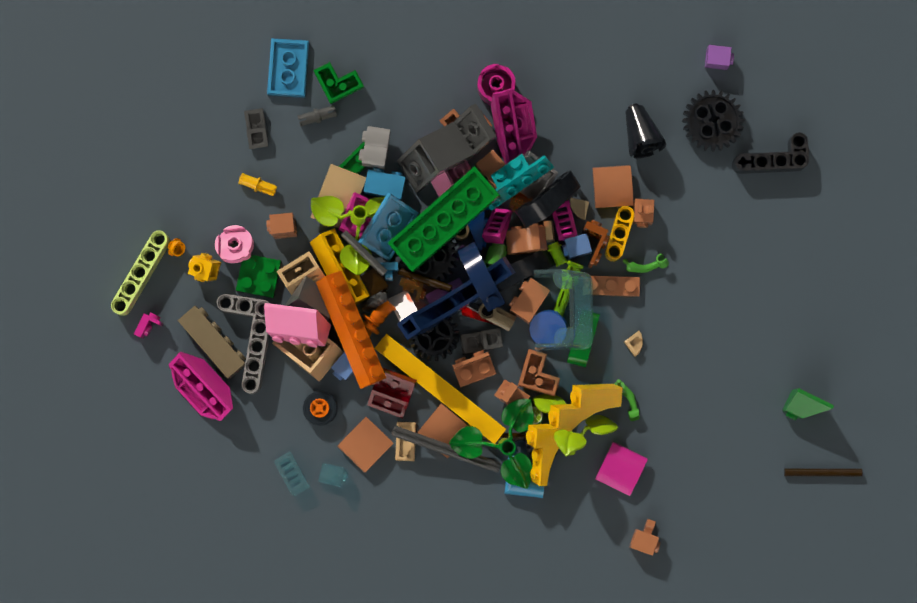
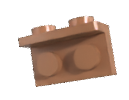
[452,350,496,388]

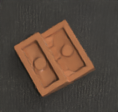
[592,165,634,208]
[417,404,468,459]
[337,417,394,473]

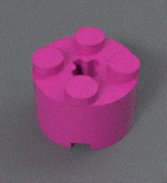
[477,64,516,106]

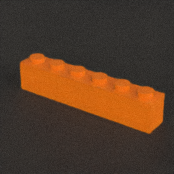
[316,271,386,389]

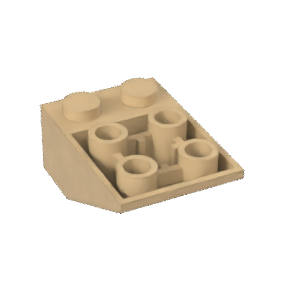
[277,251,325,295]

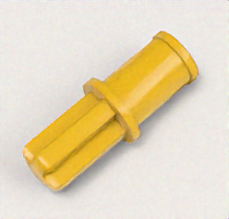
[238,173,277,196]

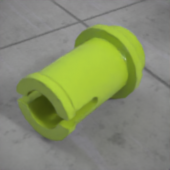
[547,241,568,267]

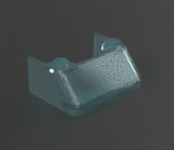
[534,269,593,350]

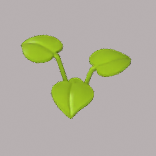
[311,196,385,275]
[533,394,618,457]

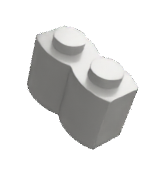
[359,126,391,169]

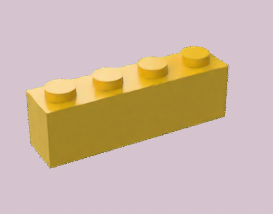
[309,228,370,305]

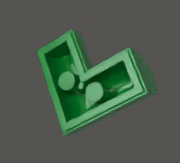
[313,62,364,104]

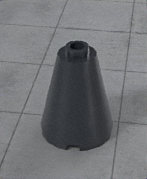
[625,103,666,159]

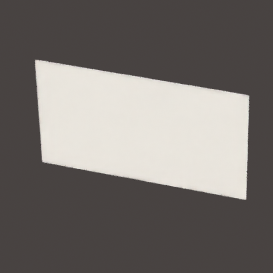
[388,290,417,322]

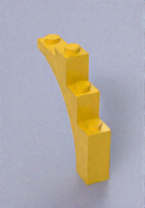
[526,384,623,486]

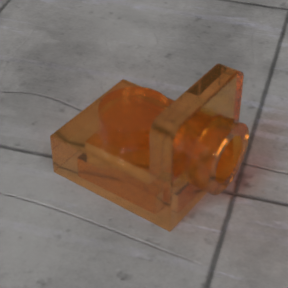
[399,277,427,303]

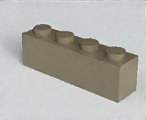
[177,306,246,380]

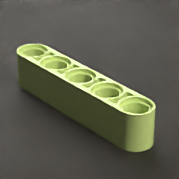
[111,230,170,316]

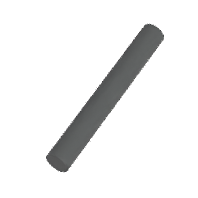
[341,230,387,276]

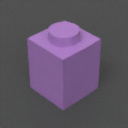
[705,45,734,70]

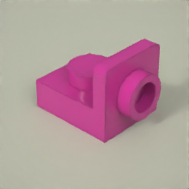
[134,312,163,338]

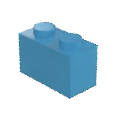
[363,168,406,201]

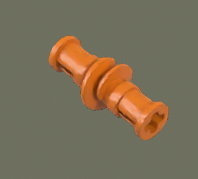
[363,300,396,337]

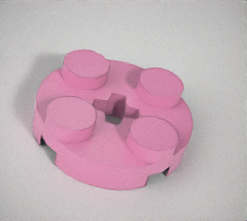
[215,225,254,263]

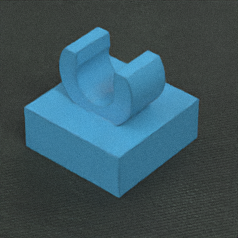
[380,262,399,281]

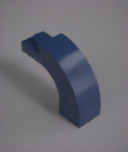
[457,242,505,312]

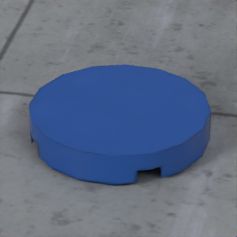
[529,309,568,348]

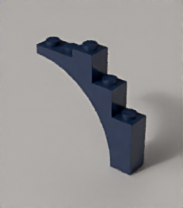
[397,257,516,340]

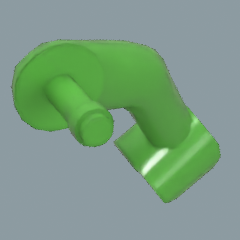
[623,254,669,273]
[614,379,640,421]

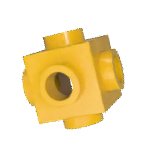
[188,253,221,282]

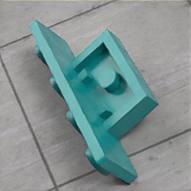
[488,154,554,210]

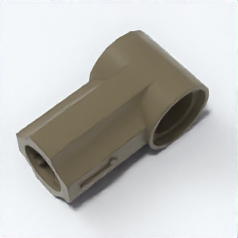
[478,303,516,332]

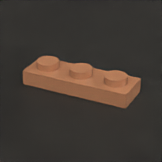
[582,275,640,297]

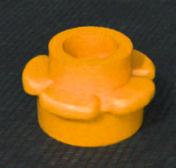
[168,238,185,256]

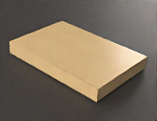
[311,164,366,228]

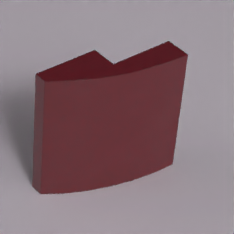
[367,367,417,419]

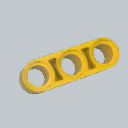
[605,206,634,262]

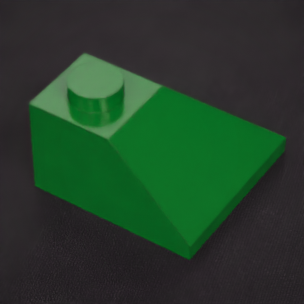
[782,388,834,421]

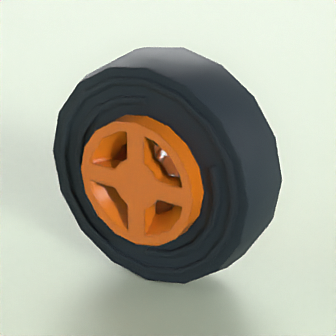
[303,391,337,426]

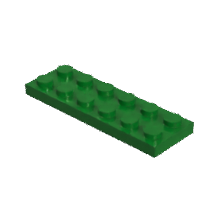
[388,166,500,272]

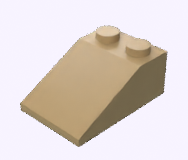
[272,338,344,382]

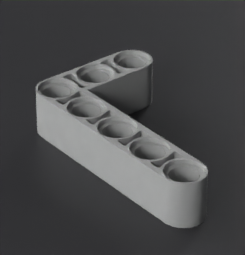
[217,294,270,394]

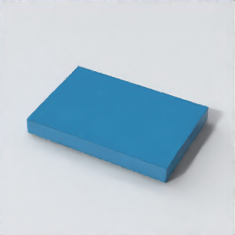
[267,38,309,98]
[358,193,419,262]

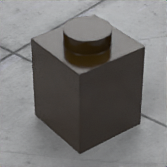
[360,268,389,296]

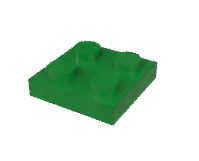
[236,255,281,298]

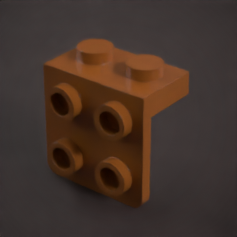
[582,220,610,269]

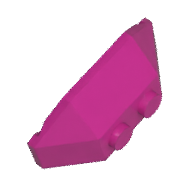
[491,89,537,164]
[169,352,233,421]

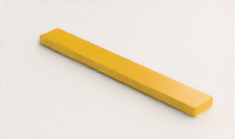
[374,334,507,444]

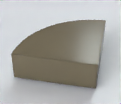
[570,198,589,221]

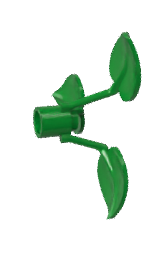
[449,398,534,489]

